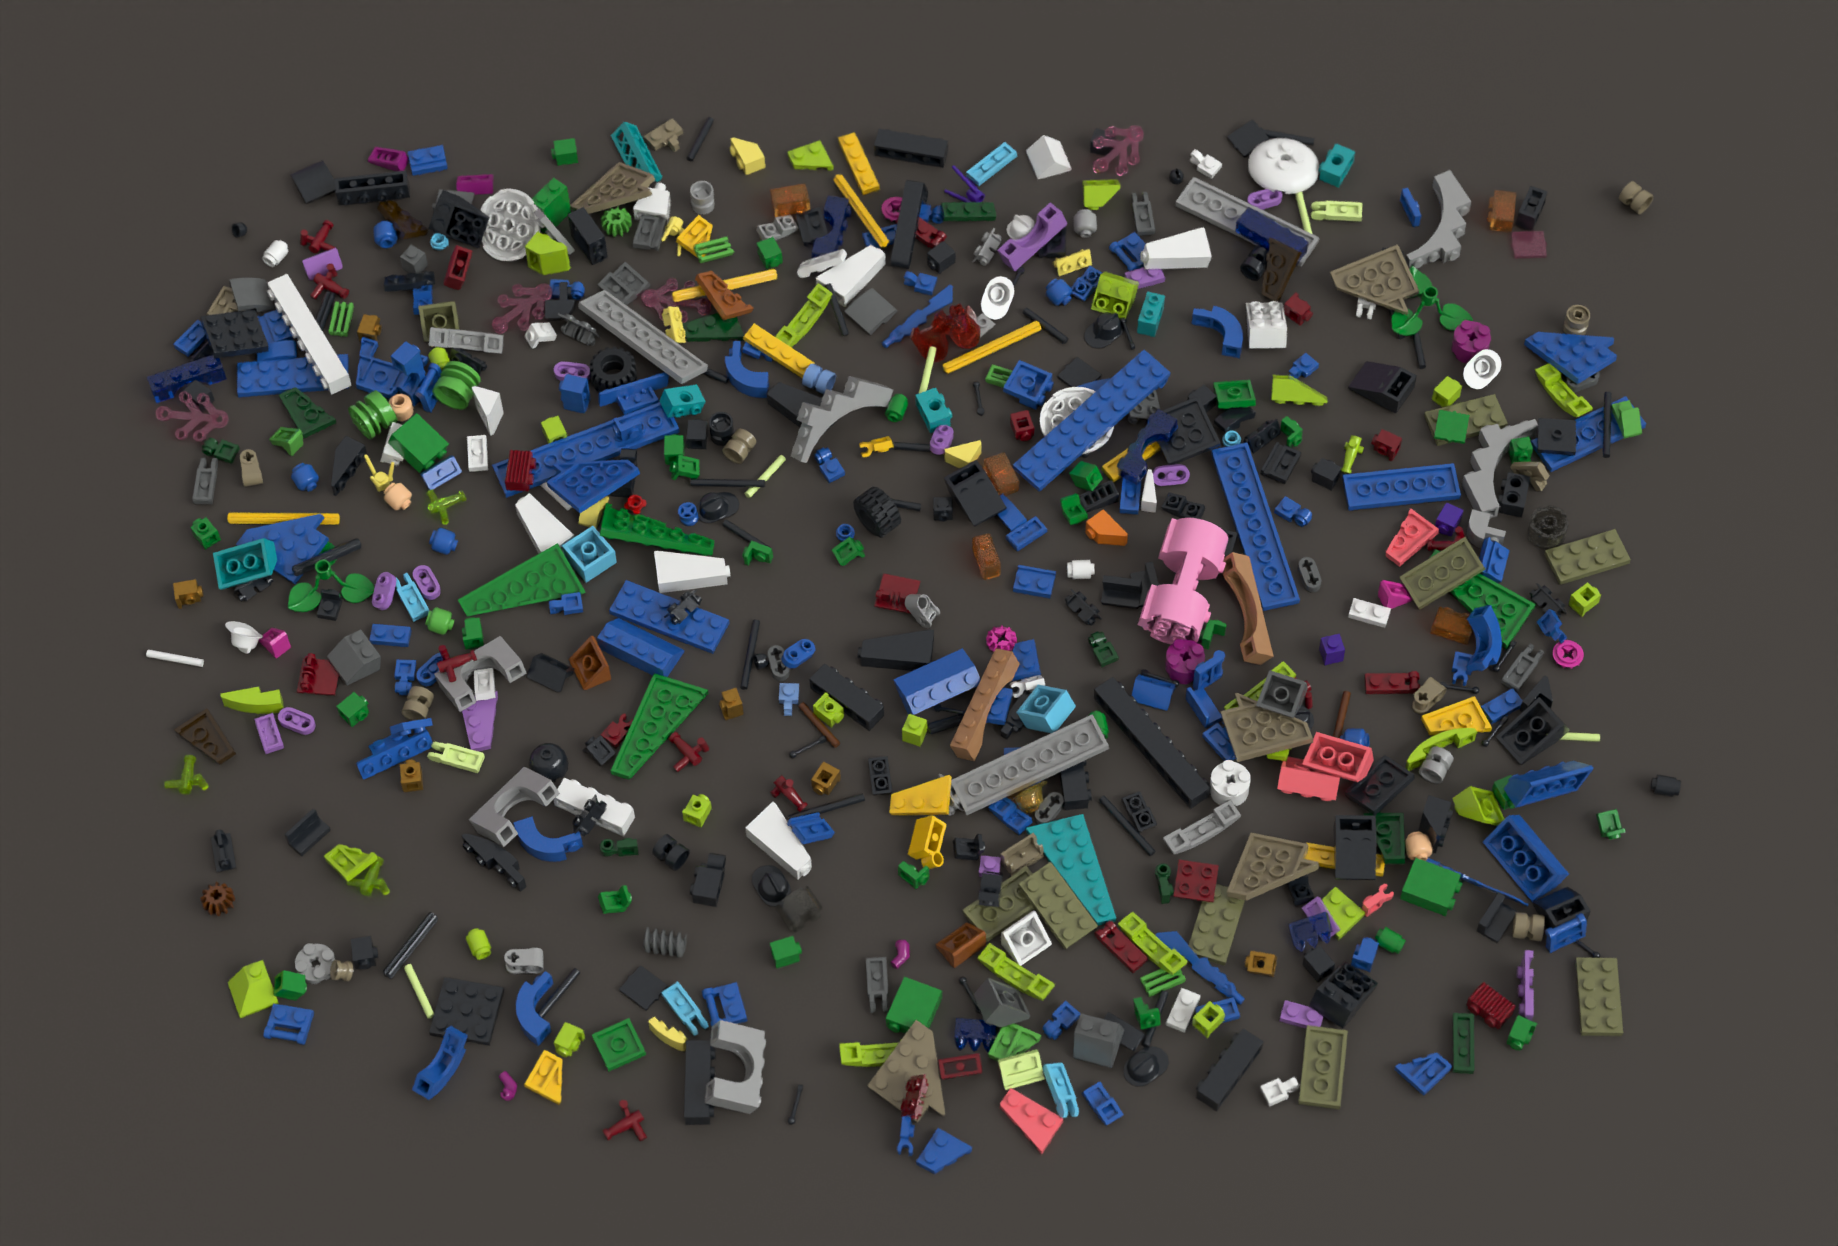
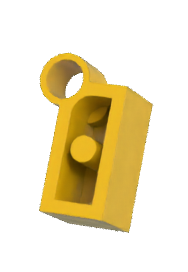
[908,815,946,869]

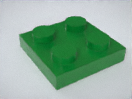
[1213,380,1256,409]
[592,1018,646,1072]

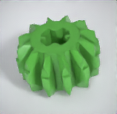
[601,207,632,237]

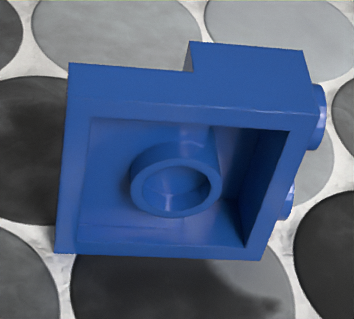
[1003,360,1054,410]

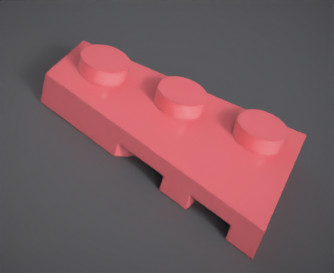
[1386,509,1439,567]
[1000,1088,1063,1154]

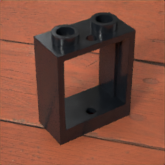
[568,207,608,265]

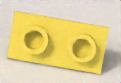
[1053,249,1092,276]
[662,307,686,343]

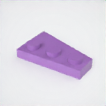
[462,691,498,752]
[1517,950,1534,1021]

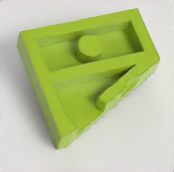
[787,141,833,171]
[324,844,378,882]
[1322,887,1365,941]

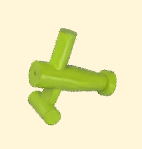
[1341,435,1364,474]

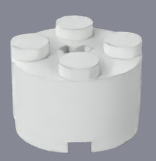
[1210,760,1250,806]

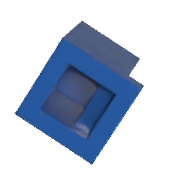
[1351,937,1379,972]

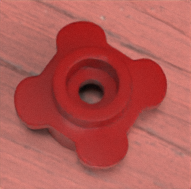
[624,495,647,514]

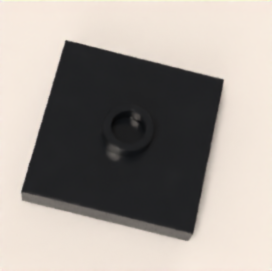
[1537,418,1576,455]

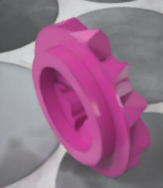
[882,197,902,222]
[986,625,1017,652]
[1552,640,1584,669]

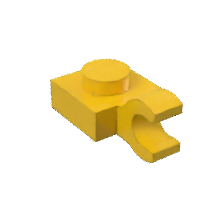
[859,436,893,457]

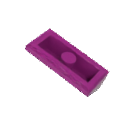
[456,174,493,195]

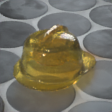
[1011,781,1047,813]

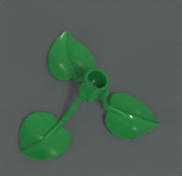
[1391,266,1473,336]
[288,542,375,612]

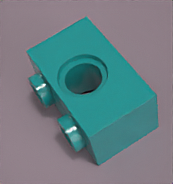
[1318,144,1355,188]
[1137,291,1165,337]
[659,385,706,418]
[915,387,952,433]

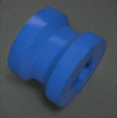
[678,502,699,526]

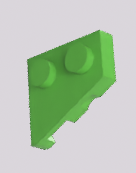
[988,1024,1041,1061]

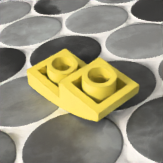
[648,1017,687,1052]

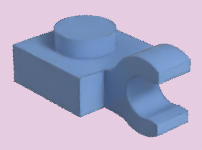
[779,683,799,716]

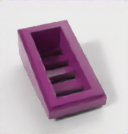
[368,147,409,172]

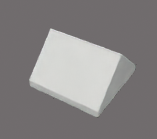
[1026,135,1071,179]
[472,386,504,436]
[1001,911,1052,966]

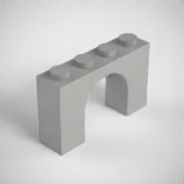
[434,636,526,712]
[469,767,560,847]
[705,1020,766,1114]

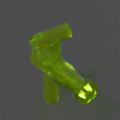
[427,490,466,524]
[164,755,208,794]
[347,856,390,896]

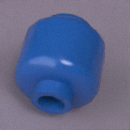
[373,221,398,248]
[1045,278,1072,306]
[291,463,319,492]
[429,527,458,555]
[1340,728,1370,747]

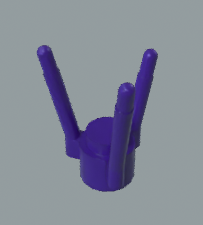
[944,165,985,202]

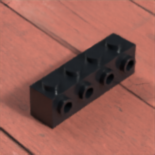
[335,171,410,206]

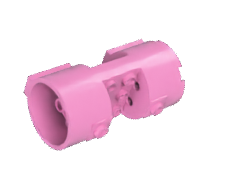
[1138,518,1228,645]

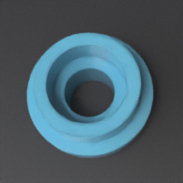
[430,233,448,250]
[1222,431,1241,447]

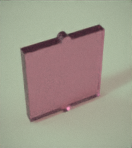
[1511,231,1547,258]

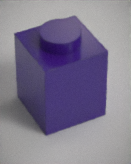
[1435,502,1464,537]
[1319,634,1345,665]

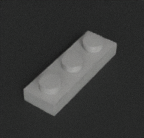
[533,208,575,255]

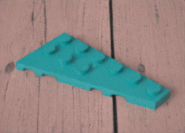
[1026,814,1116,926]

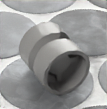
[690,181,715,214]
[1419,747,1454,784]

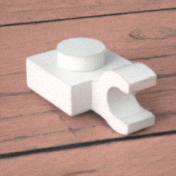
[1190,149,1222,179]
[1009,675,1045,697]
[1260,1077,1299,1107]

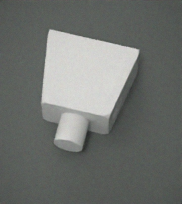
[634,183,671,224]

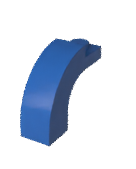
[1192,306,1243,358]
[725,341,769,398]
[1466,605,1502,672]
[513,817,583,862]
[516,971,553,1046]
[412,1026,468,1100]

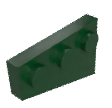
[682,313,744,342]
[279,387,337,439]
[1364,813,1405,864]

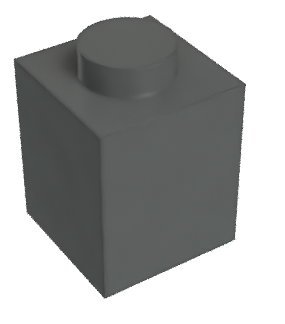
[400,245,428,274]

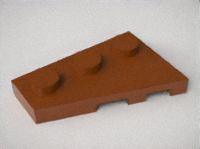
[695,271,754,320]

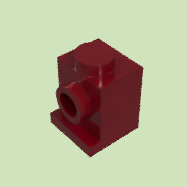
[1284,292,1313,326]
[1010,410,1034,441]
[1371,429,1402,462]

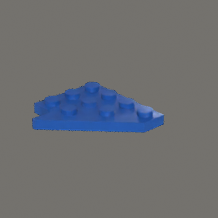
[1524,332,1617,384]
[547,460,640,513]
[236,514,329,584]

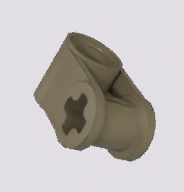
[240,449,263,487]
[1412,677,1447,714]

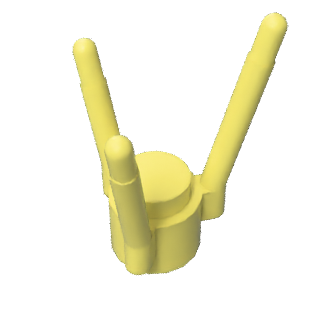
[661,217,685,257]
[364,455,394,492]

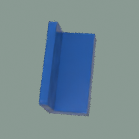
[1132,674,1176,711]
[1186,687,1222,729]

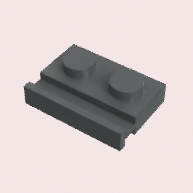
[632,215,668,251]

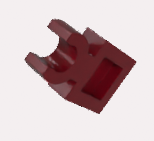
[601,713,633,749]

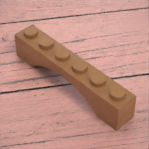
[1223,552,1274,665]
[950,648,1020,761]

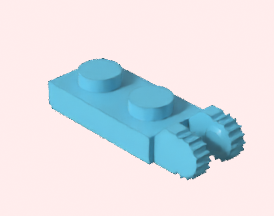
[396,573,429,622]
[661,982,709,1036]
[1042,1063,1079,1118]

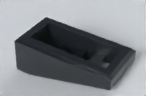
[1079,480,1119,513]

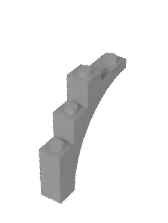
[1406,170,1471,269]
[791,376,893,463]
[1462,419,1538,518]

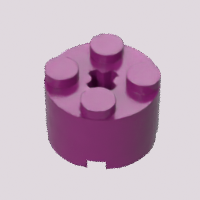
[1451,320,1491,364]
[1165,639,1205,684]

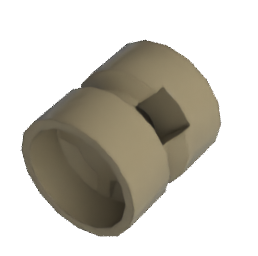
[1619,181,1654,214]
[1563,305,1590,335]
[722,428,757,464]
[401,686,434,721]
[1512,912,1544,941]

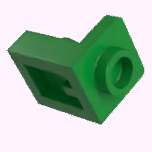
[669,455,699,480]
[832,537,865,566]
[742,541,773,566]
[898,861,930,889]
[1133,997,1161,1030]

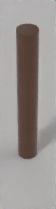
[1333,691,1351,739]
[799,702,840,748]

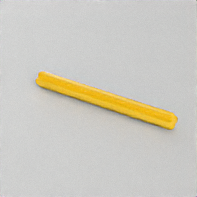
[833,174,889,247]
[672,269,777,302]
[943,321,1041,374]
[227,513,340,524]

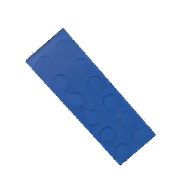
[237,354,349,397]
[1531,396,1646,472]
[1342,463,1461,510]
[609,580,729,654]

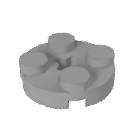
[295,943,335,984]

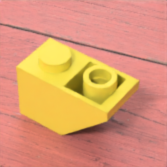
[729,138,765,175]

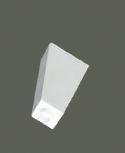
[1140,228,1212,269]
[816,245,885,307]
[515,493,574,553]
[654,551,730,593]
[745,802,812,880]

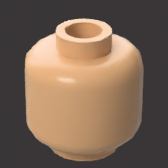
[388,394,413,421]
[384,483,412,510]
[1404,832,1433,861]

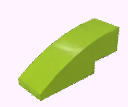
[221,687,284,714]

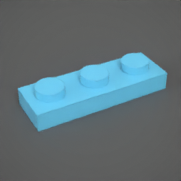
[966,142,1017,186]

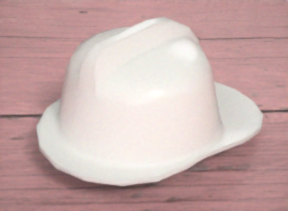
[1007,214,1035,240]
[981,276,1014,319]
[1463,350,1501,389]
[225,621,263,654]

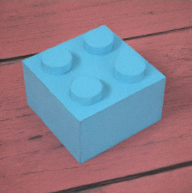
[562,526,617,583]
[1017,685,1076,733]

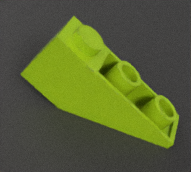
[1271,375,1328,406]

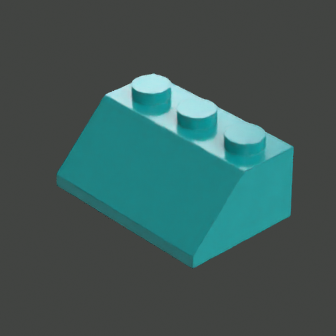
[213,538,277,590]

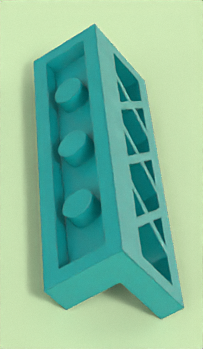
[611,122,663,182]

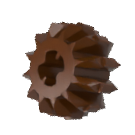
[200,881,235,917]

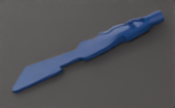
[882,285,953,348]
[1426,858,1528,907]
[1156,931,1245,1005]

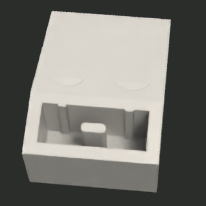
[1246,301,1287,348]

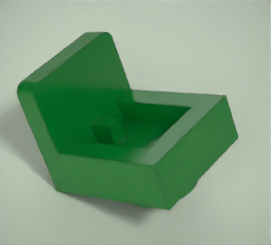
[1280,416,1303,448]
[1060,493,1088,525]
[1199,619,1227,650]
[1596,809,1626,840]
[598,885,632,914]

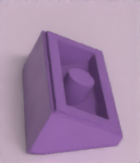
[302,248,343,280]

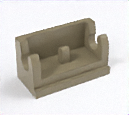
[1001,833,1045,876]

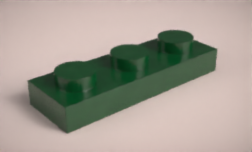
[940,202,997,221]
[1452,1013,1474,1074]

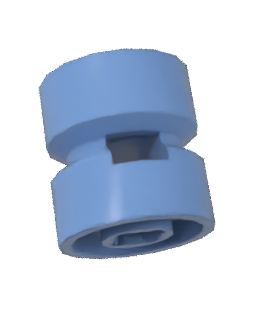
[802,363,836,394]

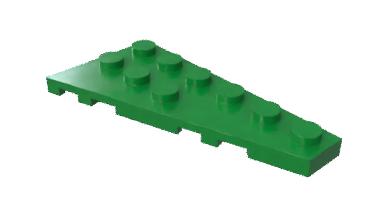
[600,503,715,556]
[458,543,586,616]
[1430,549,1535,649]
[611,673,709,780]

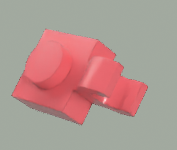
[1362,884,1394,917]

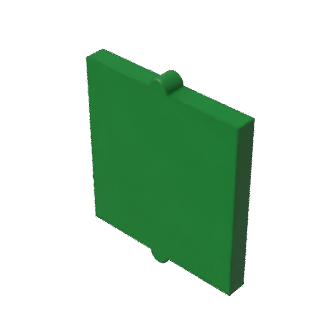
[1434,410,1470,444]

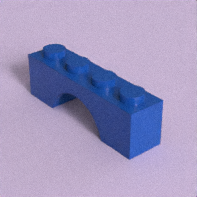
[391,342,426,406]

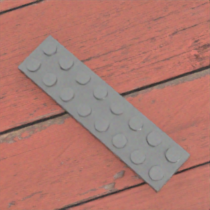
[1175,177,1319,267]
[578,290,708,384]
[951,714,1110,815]

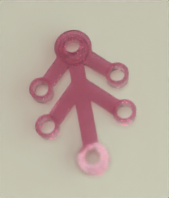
[1093,125,1144,176]
[641,278,711,323]
[492,283,552,333]
[156,391,229,442]

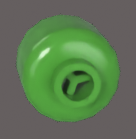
[425,607,455,635]

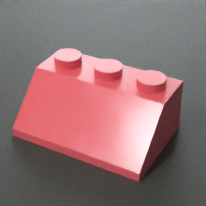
[1302,732,1374,782]
[1277,756,1340,801]

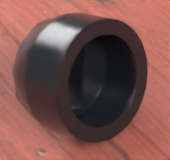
[1169,168,1184,184]
[232,223,247,238]
[753,653,769,670]

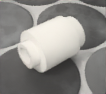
[262,240,289,267]
[1067,560,1095,579]

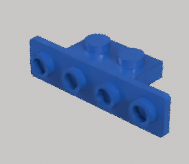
[599,372,669,415]
[356,730,433,779]

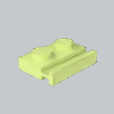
[998,1049,1045,1090]

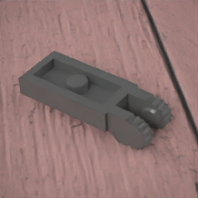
[1132,192,1155,236]
[193,458,218,504]
[1501,643,1545,693]
[866,957,888,1013]

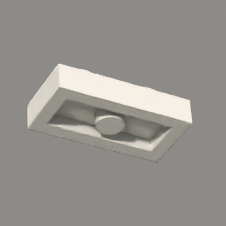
[467,435,488,472]
[1348,598,1391,628]
[474,668,496,701]
[1166,988,1201,1033]

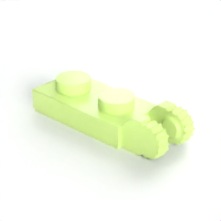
[1311,201,1362,221]
[427,742,485,773]

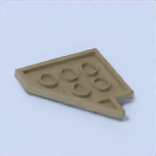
[570,162,655,214]
[1330,244,1419,315]
[1221,693,1313,762]
[1227,833,1319,901]
[868,1020,946,1123]

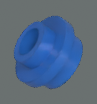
[836,524,855,542]

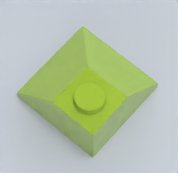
[1082,180,1120,210]
[1452,786,1504,826]
[228,960,279,1018]

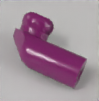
[890,939,910,969]
[499,1071,517,1101]

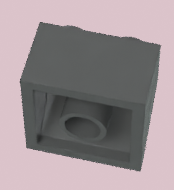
[327,629,381,685]
[1256,670,1308,718]
[974,978,1030,1027]
[1073,1013,1124,1068]

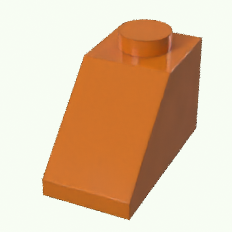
[1085,510,1128,546]

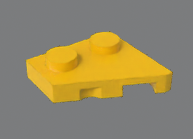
[676,215,713,258]
[524,1050,562,1105]

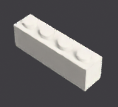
[554,778,635,837]

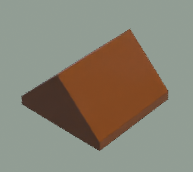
[568,636,611,690]
[935,923,986,968]

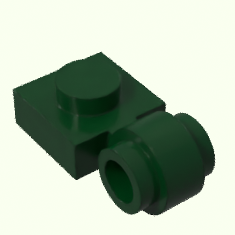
[202,438,240,464]
[1088,631,1119,668]
[600,838,639,857]
[1155,863,1173,904]

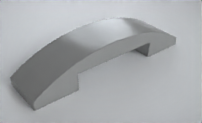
[429,327,504,354]
[1163,800,1241,854]

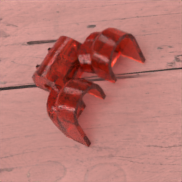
[910,304,981,362]

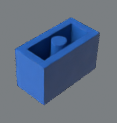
[559,374,591,414]

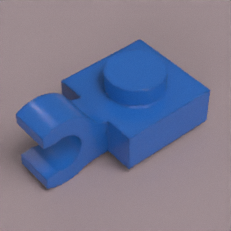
[904,272,937,296]
[1289,353,1319,379]
[549,592,583,615]
[1537,609,1567,643]
[897,1116,915,1156]

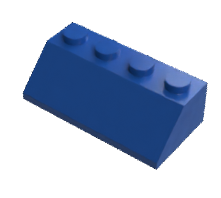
[597,618,684,677]
[893,648,981,715]
[1504,761,1594,808]
[1483,815,1569,902]

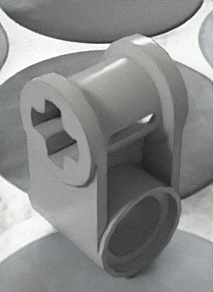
[905,594,940,628]
[504,948,544,974]

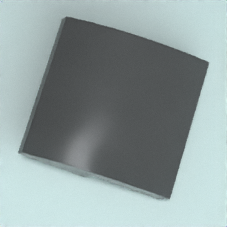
[598,262,651,305]
[229,278,274,312]
[845,288,898,335]

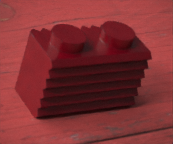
[443,246,473,290]
[505,450,536,491]
[1466,982,1516,1030]
[938,1053,982,1080]

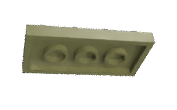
[1424,394,1508,446]
[1544,529,1631,585]
[1400,537,1486,609]
[1018,862,1098,950]
[963,866,1035,942]
[1189,884,1245,966]
[1575,958,1623,1036]
[1299,1025,1348,1109]

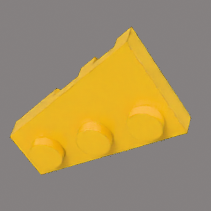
[1421,696,1492,735]
[890,775,952,815]

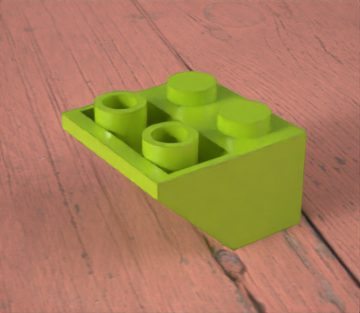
[525,231,570,275]
[1091,272,1139,318]

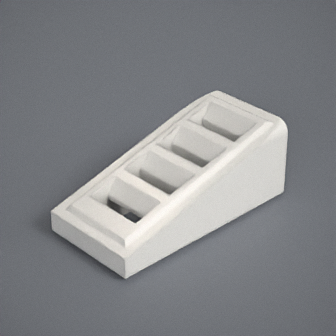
[1141,469,1157,513]

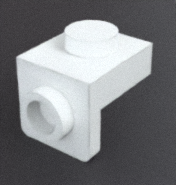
[525,322,557,348]

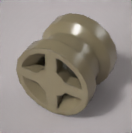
[330,960,353,981]

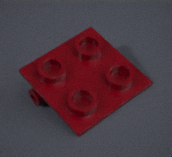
[874,573,920,614]
[297,653,339,695]
[1174,860,1219,903]
[900,1074,929,1120]

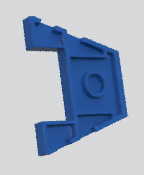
[356,337,429,399]

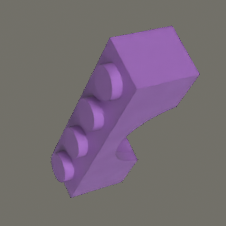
[998,203,1067,271]

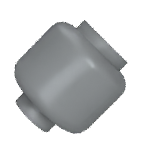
[1073,209,1097,237]

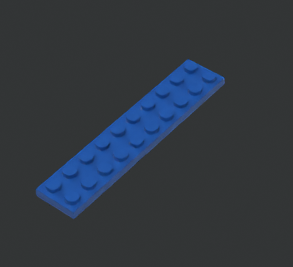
[1013,350,1171,492]
[492,402,680,498]
[1211,442,1300,611]

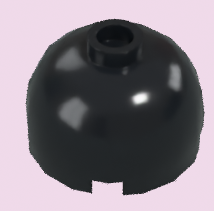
[529,743,569,782]

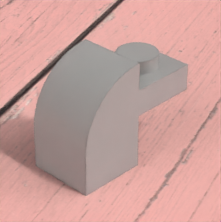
[1467,509,1506,549]

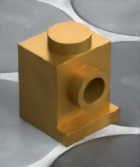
[357,314,382,342]
[173,579,204,609]
[719,688,744,720]
[400,760,423,792]
[811,762,841,795]
[1245,951,1277,977]

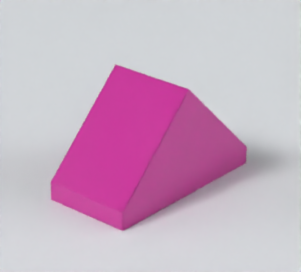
[1378,580,1413,609]
[258,628,291,659]

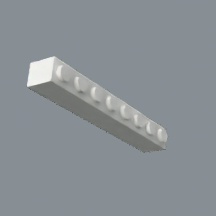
[267,274,351,395]

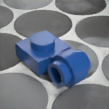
[919,204,943,224]
[548,279,585,300]
[814,447,845,483]
[1274,496,1312,527]
[395,659,417,696]
[1042,1001,1081,1040]

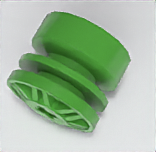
[432,361,481,410]
[348,390,397,440]

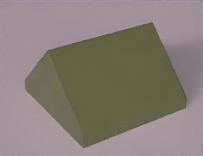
[418,301,460,342]

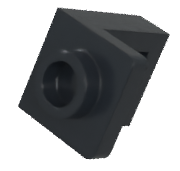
[953,834,985,861]

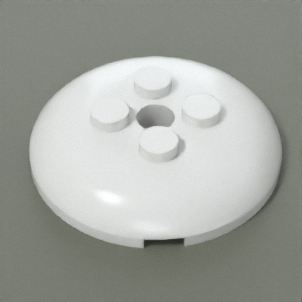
[1248,138,1319,194]
[480,189,541,261]
[1040,387,1114,454]

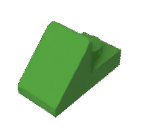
[1611,400,1642,439]
[269,427,303,456]

